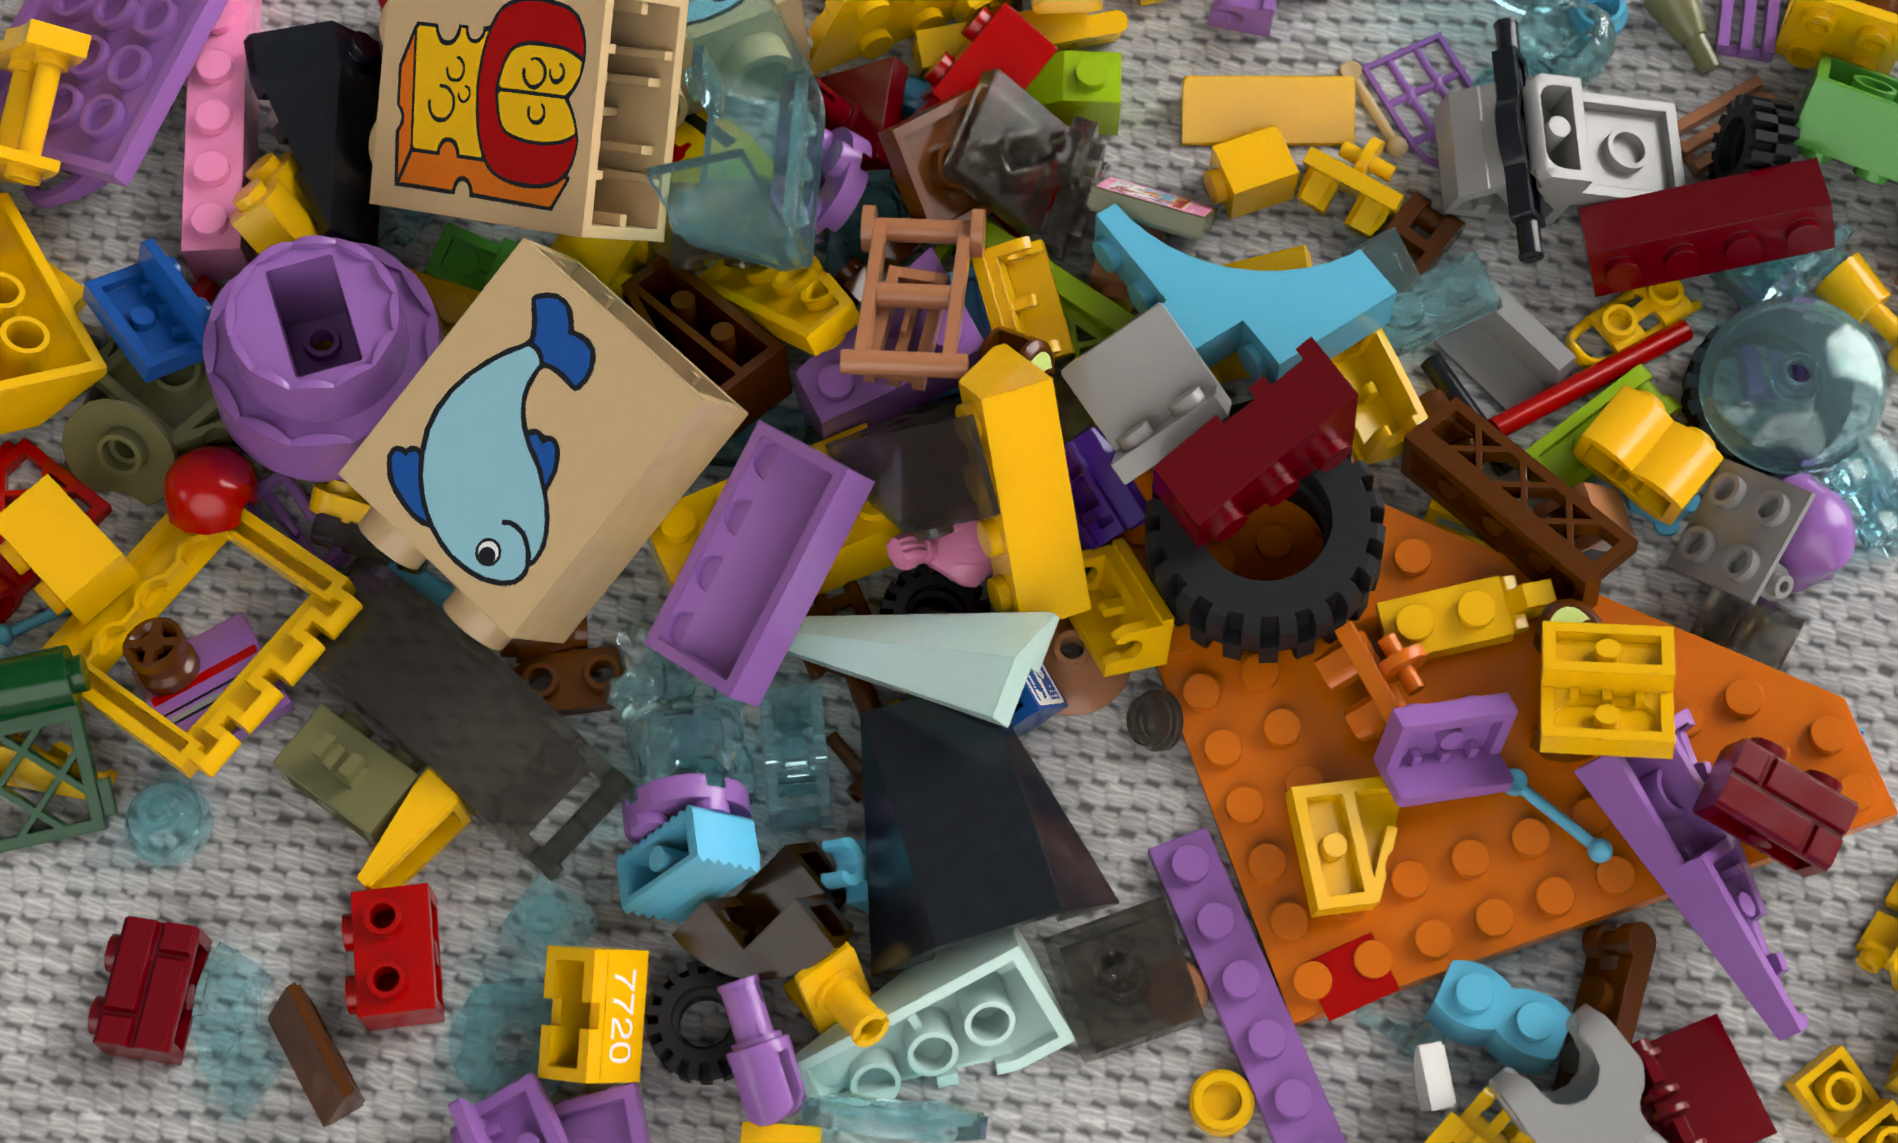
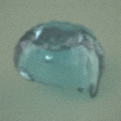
[1518,0,1616,88]

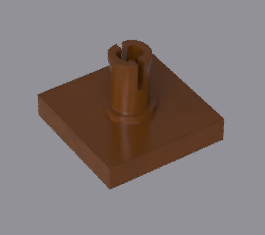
[878,88,1018,246]

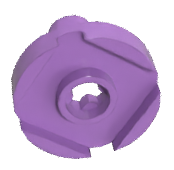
[774,127,872,245]
[622,773,752,844]

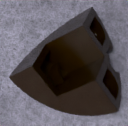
[672,841,854,980]

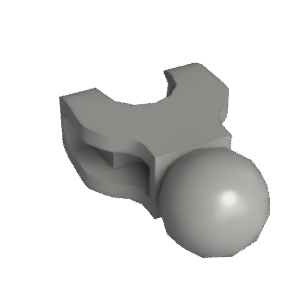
[1489,1004,1669,1143]

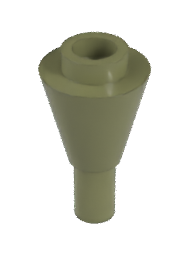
[1642,0,1722,76]

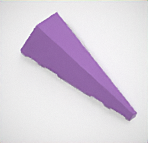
[1573,708,1810,1041]

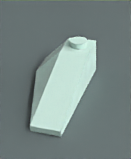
[795,927,1076,1115]

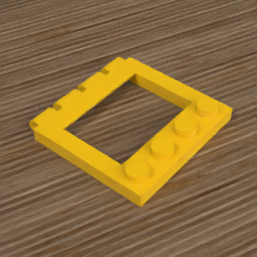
[40,508,363,779]

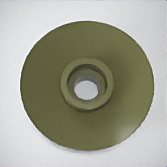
[62,399,178,507]

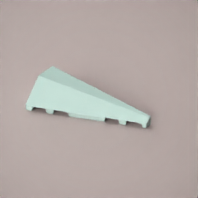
[786,612,1060,728]

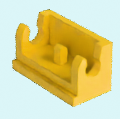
[971,236,1076,361]
[1331,328,1428,465]
[1068,538,1175,678]

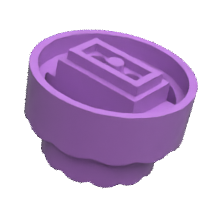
[203,235,444,482]

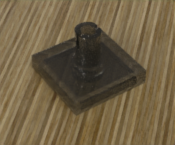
[941,68,1078,236]
[1043,896,1207,1063]

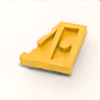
[1284,776,1400,917]

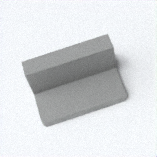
[1435,276,1576,411]

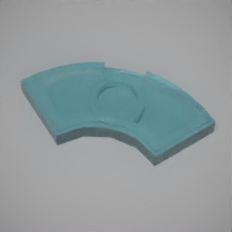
[801,1092,989,1142]

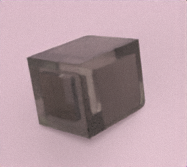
[1689,587,1806,670]

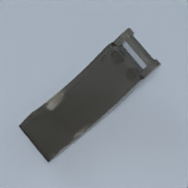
[308,552,637,883]

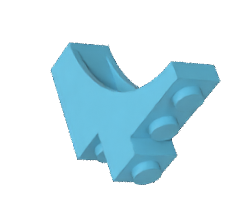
[1092,203,1397,385]

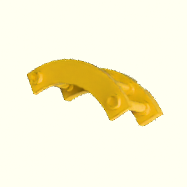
[0,18,92,186]

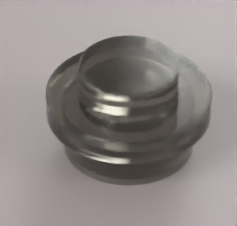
[1126,689,1184,752]

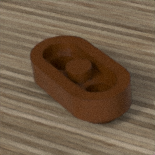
[511,647,636,718]

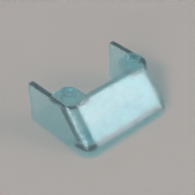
[647,0,825,272]

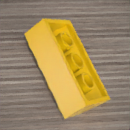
[0,192,108,435]
[955,343,1091,620]

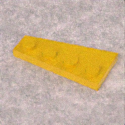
[698,214,860,357]

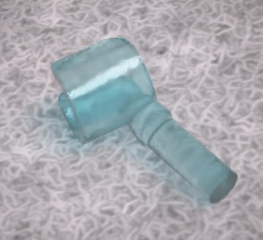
[1354,1006,1446,1064]

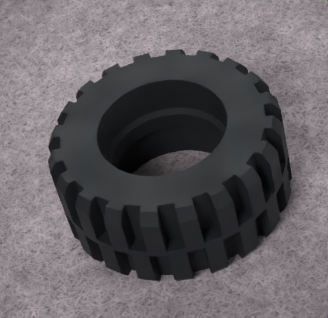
[1144,446,1386,663]

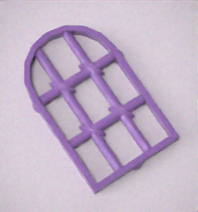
[1361,32,1475,169]

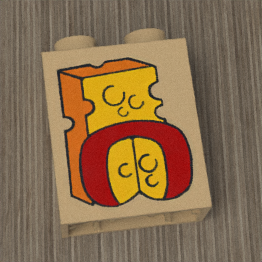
[369,0,689,242]

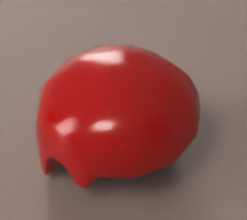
[163,445,258,535]

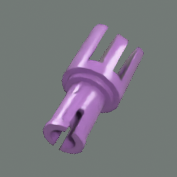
[717,974,807,1126]

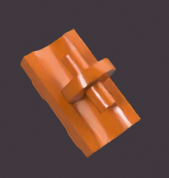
[1314,621,1429,742]

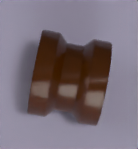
[123,617,200,696]

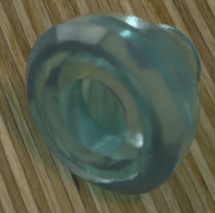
[124,780,214,867]

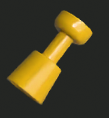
[1814,252,1898,374]

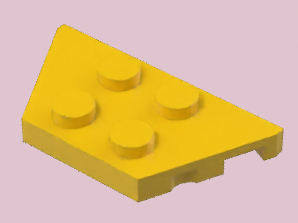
[797,0,996,79]

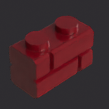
[1692,737,1859,878]
[88,916,212,1066]

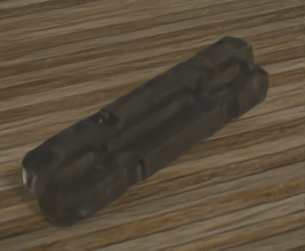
[310,513,430,575]

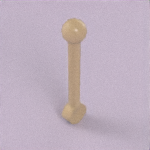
[1339,61,1408,158]

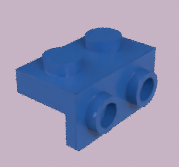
[82,238,212,383]

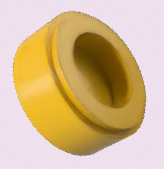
[1188,1069,1255,1137]

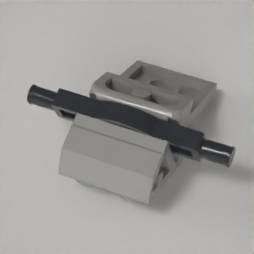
[1434,18,1686,263]

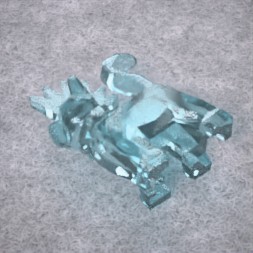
[604,627,757,805]

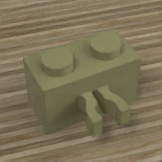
[272,704,422,847]

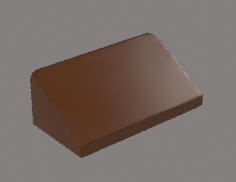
[268,982,365,1127]

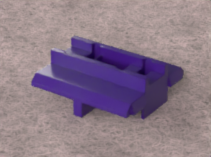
[1064,425,1147,551]

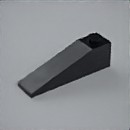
[243,20,382,247]

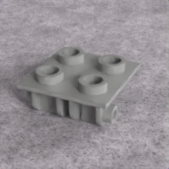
[1665,458,1816,605]

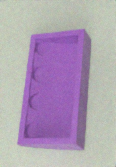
[643,420,875,707]

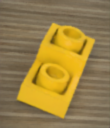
[1783,1045,1898,1143]

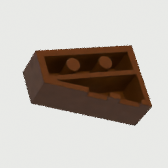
[621,252,793,444]

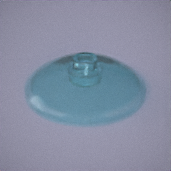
[1699,296,1887,475]

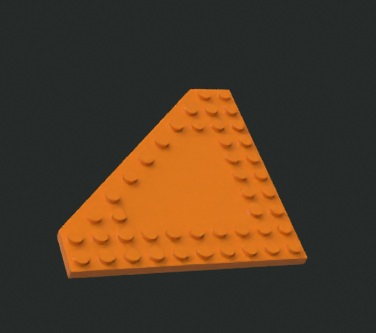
[1109,467,1898,1027]

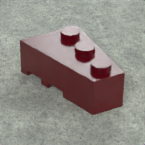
[1153,336,1358,548]

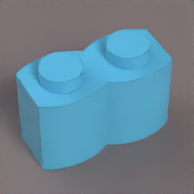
[1424,960,1571,1075]

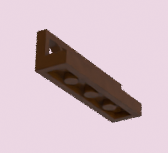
[1401,396,1638,609]

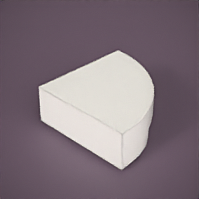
[1414,1041,1456,1112]

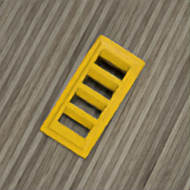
[357,768,472,890]

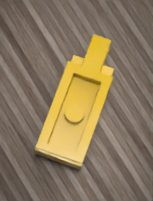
[1376,575,1557,660]

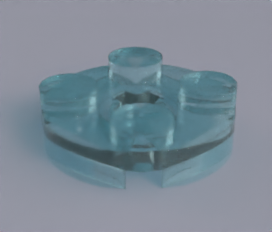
[449,978,567,1101]

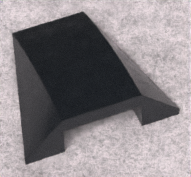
[860,697,1119,977]

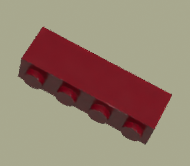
[1578,157,1835,297]

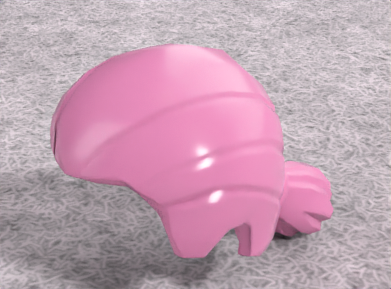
[886,503,994,588]

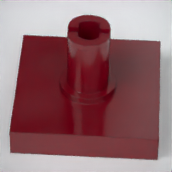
[789,56,909,178]

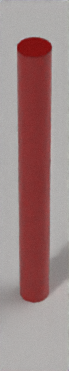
[1487,319,1693,436]

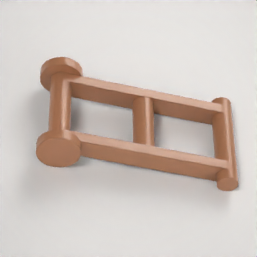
[840,205,986,379]

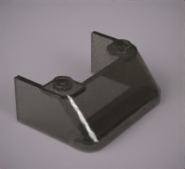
[825,370,1096,541]

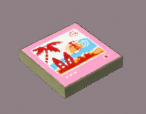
[1086,176,1218,241]

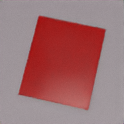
[1302,932,1400,1022]

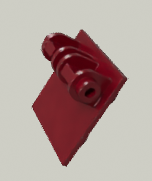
[1630,1014,1778,1143]

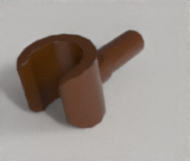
[825,732,864,803]

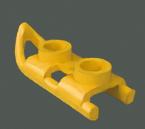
[1563,280,1702,369]

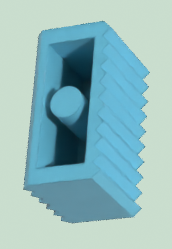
[616,805,760,925]

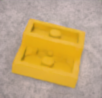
[1539,621,1676,759]

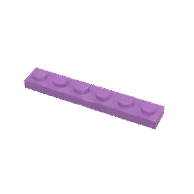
[1147,827,1346,1143]

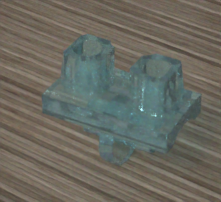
[1824,433,1898,558]

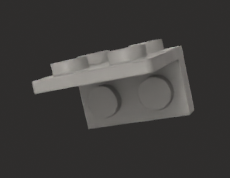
[1061,303,1232,485]

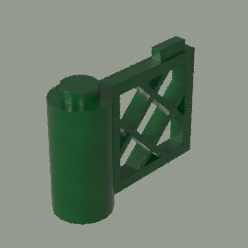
[0,645,119,853]

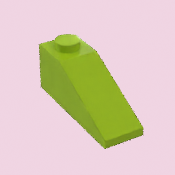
[992,50,1122,135]

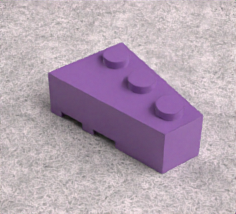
[795,246,983,441]

